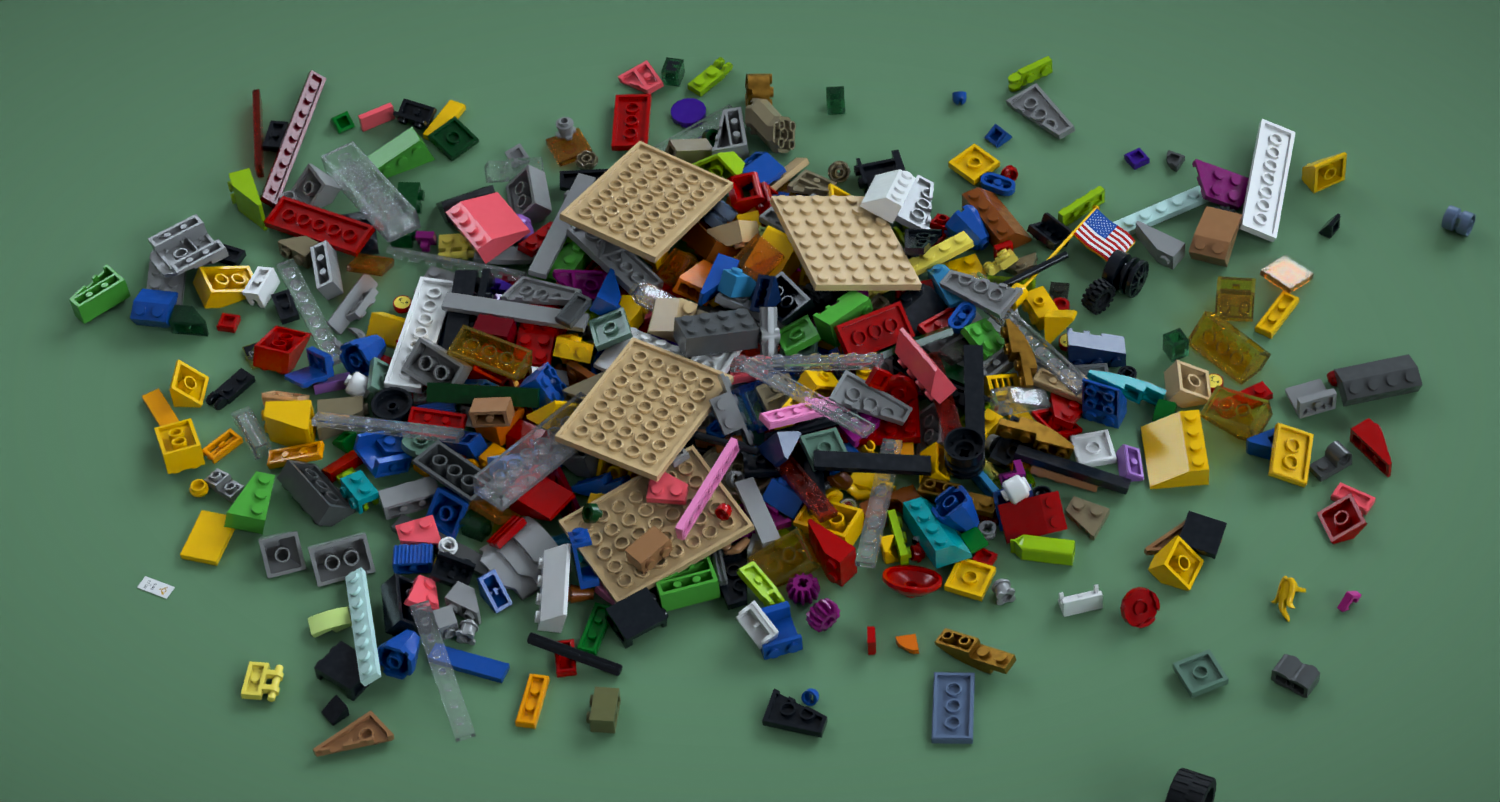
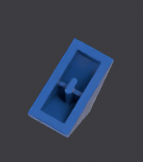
[477,569,513,613]

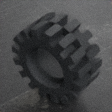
[1081,278,1116,315]
[809,288,845,313]

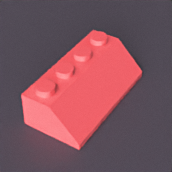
[895,327,957,404]

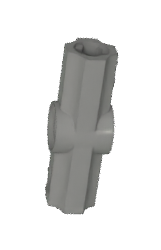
[758,307,780,365]

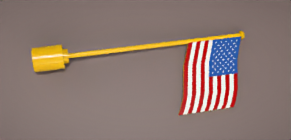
[1008,205,1135,312]

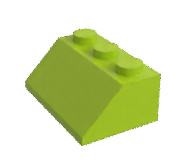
[692,151,745,179]

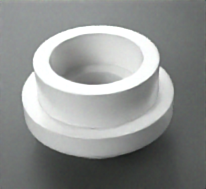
[438,537,458,555]

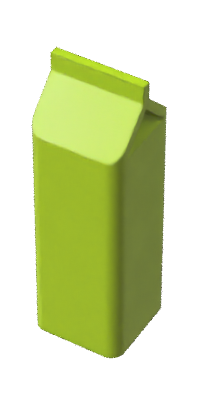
[1010,534,1075,566]

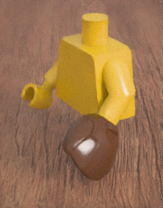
[825,440,896,500]

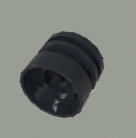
[1102,250,1149,298]
[944,427,985,479]

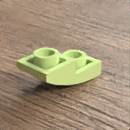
[308,607,352,638]

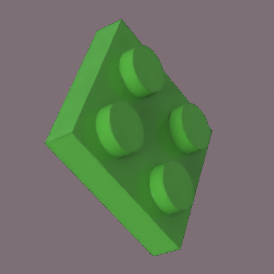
[779,314,821,358]
[960,318,1005,361]

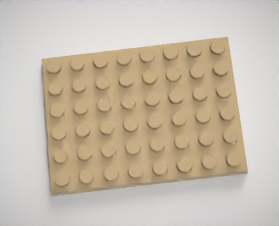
[559,141,734,263]
[770,195,922,291]
[555,337,734,482]
[558,445,755,603]

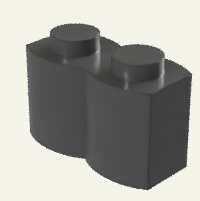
[1271,654,1320,698]

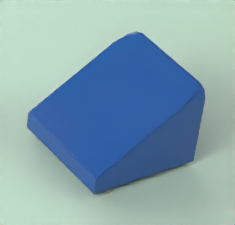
[984,123,1012,148]

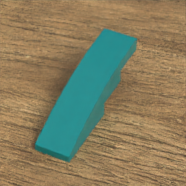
[1086,370,1167,406]

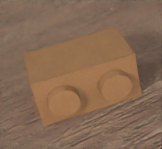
[469,397,515,428]
[625,526,673,574]

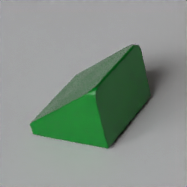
[330,111,355,134]
[1152,399,1177,422]
[332,431,357,453]
[960,527,989,554]

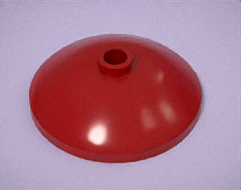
[882,565,942,598]

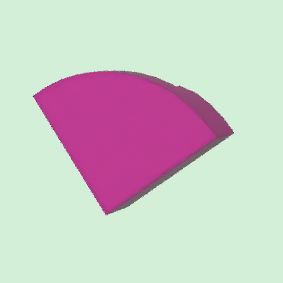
[1337,591,1361,612]

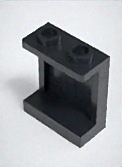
[854,149,906,195]
[605,587,668,649]
[314,641,371,701]

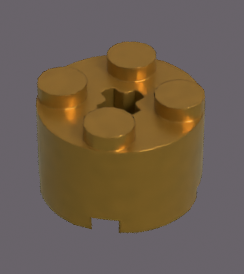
[745,73,774,107]

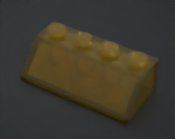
[1187,311,1271,384]
[447,324,532,381]

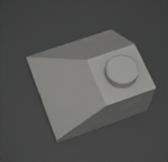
[291,163,341,208]
[258,531,306,578]

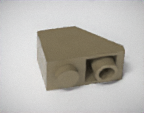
[278,236,319,269]

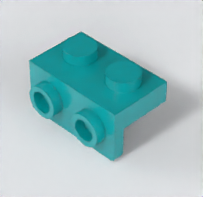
[339,470,379,514]

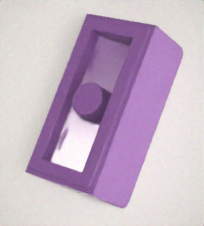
[313,372,350,395]
[1116,444,1144,482]

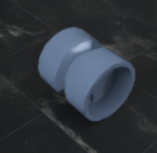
[703,200,738,228]
[1441,205,1476,237]

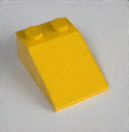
[193,266,253,308]
[154,418,205,474]
[793,499,866,546]

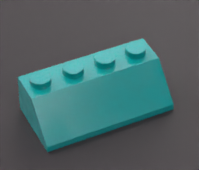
[903,497,972,569]

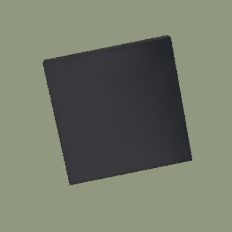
[1180,511,1227,559]

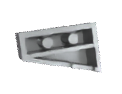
[712,107,749,161]

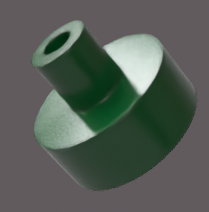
[702,129,718,147]
[582,503,603,523]

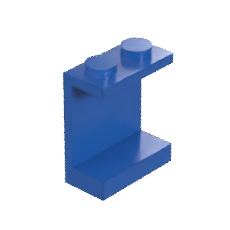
[353,429,413,478]
[568,528,600,590]
[760,601,803,660]

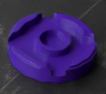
[671,98,706,128]

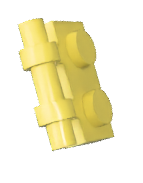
[438,233,475,261]
[983,248,1019,276]
[241,661,284,702]

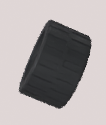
[1165,768,1217,802]

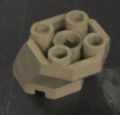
[745,98,796,153]

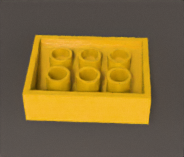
[1140,410,1209,489]

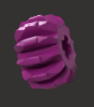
[786,572,820,606]
[806,598,840,632]

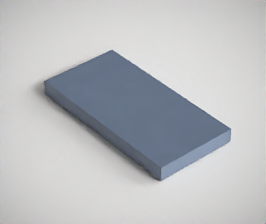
[931,672,975,744]

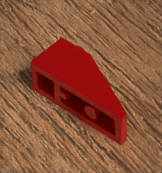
[1350,418,1392,477]

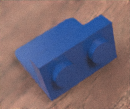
[284,346,335,388]

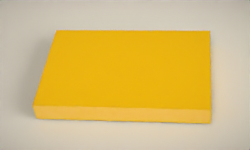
[1268,422,1314,487]
[180,510,235,566]

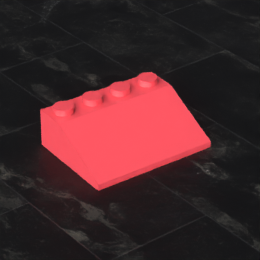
[446,192,531,264]

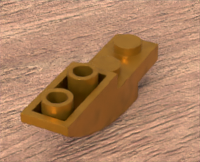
[1000,319,1038,395]
[995,416,1074,460]
[917,476,996,518]
[935,628,1016,674]

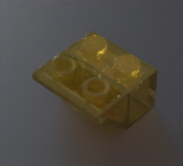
[1215,276,1256,322]

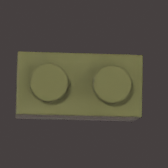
[586,687,621,733]

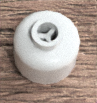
[344,372,370,398]
[1000,475,1031,504]

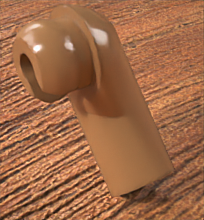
[721,537,750,555]

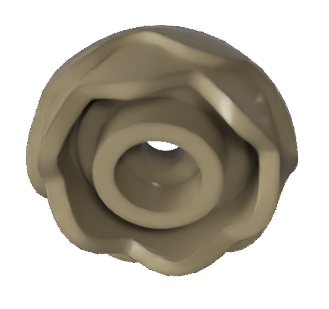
[575,150,598,170]
[828,161,850,183]

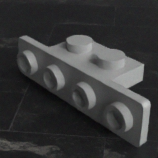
[327,272,379,335]
[709,373,755,446]

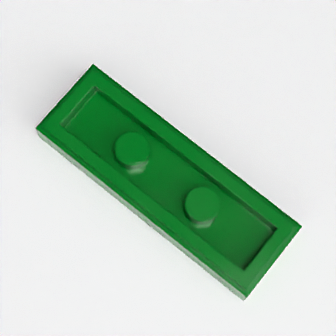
[577,602,611,656]

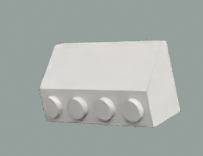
[860,169,916,224]
[534,543,571,633]

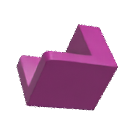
[999,459,1026,488]

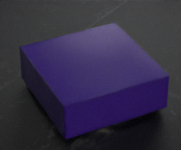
[1124,148,1150,170]

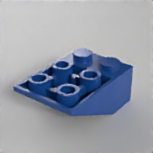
[1082,378,1127,429]

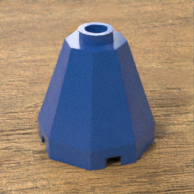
[943,205,990,250]
[340,334,386,376]
[931,485,980,533]
[377,629,420,680]

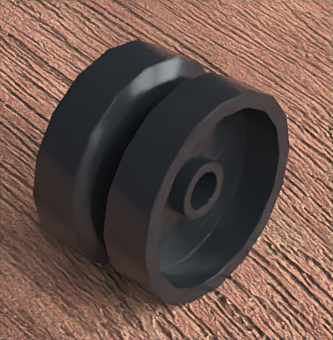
[371,387,414,435]

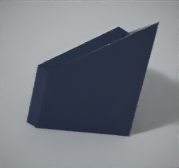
[750,274,781,313]
[757,431,802,467]

